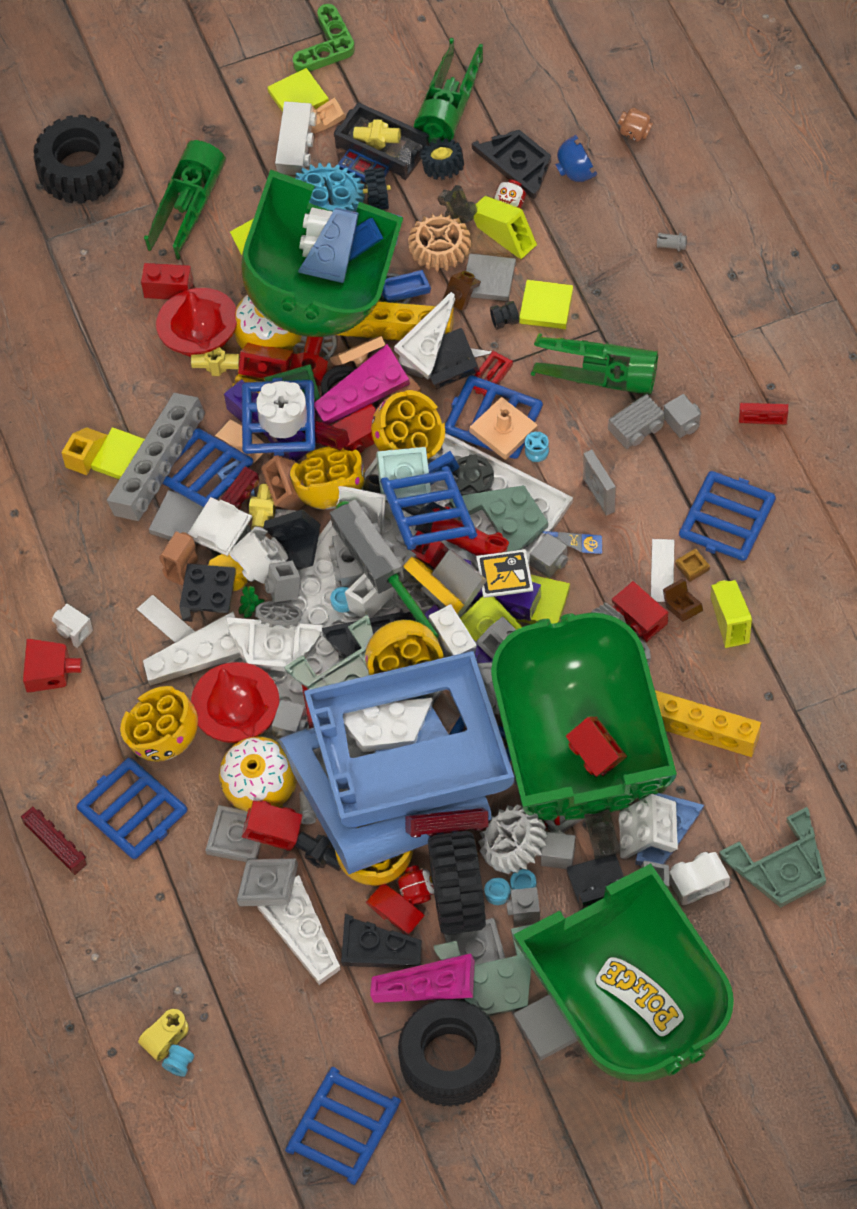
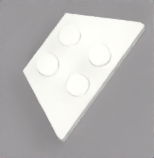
[226,617,323,671]
[343,698,432,752]

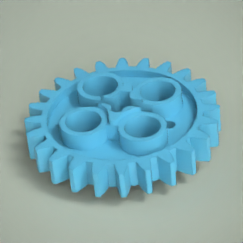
[295,163,365,212]

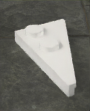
[394,292,455,379]

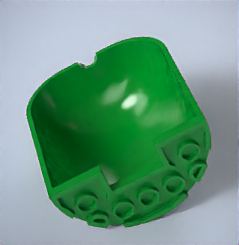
[241,169,403,337]
[491,613,677,821]
[514,863,734,1082]

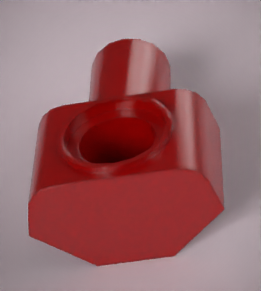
[290,337,328,386]

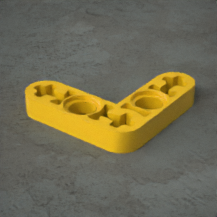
[403,556,465,613]

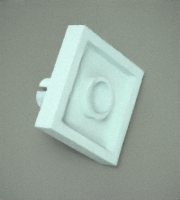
[376,447,431,501]

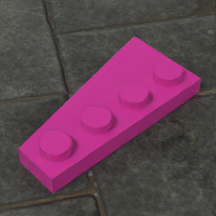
[314,344,410,425]
[370,953,475,1003]

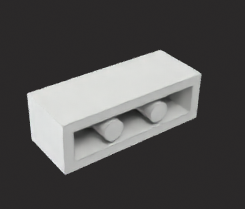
[275,101,317,175]

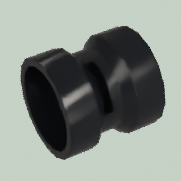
[490,301,519,330]

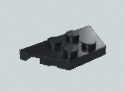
[472,130,551,199]
[322,611,416,659]

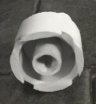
[257,381,307,438]
[229,527,288,584]

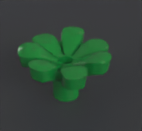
[238,586,265,618]

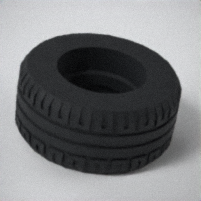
[398,999,501,1107]

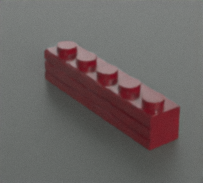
[302,421,350,451]
[219,466,260,510]
[21,806,87,875]
[405,808,488,838]

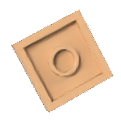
[330,336,385,368]
[469,397,538,460]

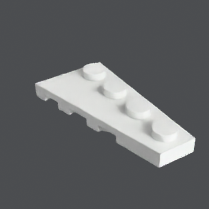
[143,612,242,686]
[257,875,340,985]

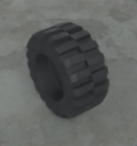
[33,115,124,204]
[428,831,486,935]

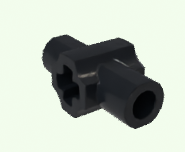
[294,832,341,871]

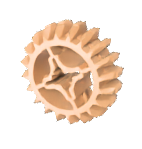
[408,212,471,272]

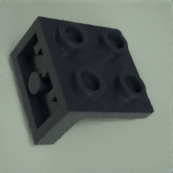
[430,328,480,390]
[263,509,321,570]
[179,563,236,622]
[567,854,624,910]

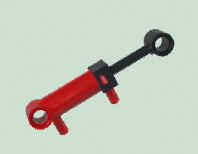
[363,474,509,556]

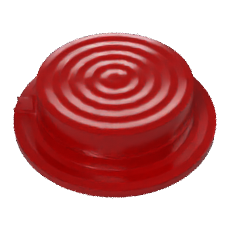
[156,288,237,357]
[191,662,280,743]

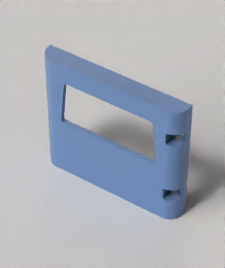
[304,651,514,827]
[278,695,491,874]

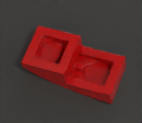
[365,884,425,935]

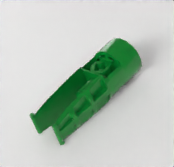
[414,38,483,144]
[144,140,226,260]
[531,333,658,395]

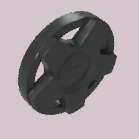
[452,455,494,496]

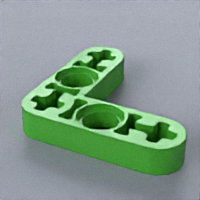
[293,4,355,72]

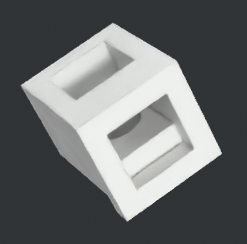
[52,604,93,648]

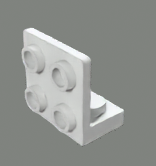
[619,794,678,859]

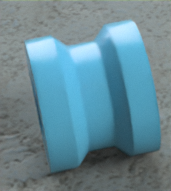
[525,431,549,462]
[161,1045,195,1077]

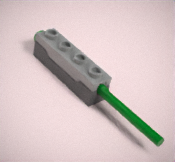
[329,499,439,638]

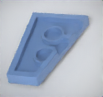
[298,208,359,283]
[635,793,704,866]

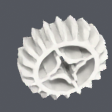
[478,804,547,874]

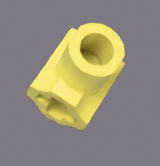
[353,120,401,150]
[191,347,240,376]
[249,484,276,530]

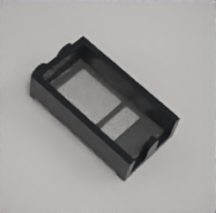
[334,102,429,180]

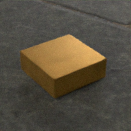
[675,548,710,582]

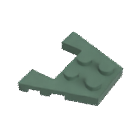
[449,485,548,552]
[284,615,373,690]
[719,807,826,908]
[434,924,533,1016]

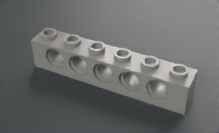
[107,393,205,521]

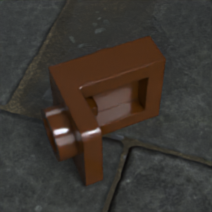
[442,271,481,311]
[663,579,703,622]

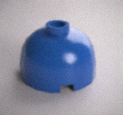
[555,135,598,182]

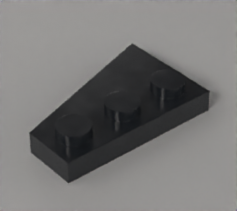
[341,913,422,968]

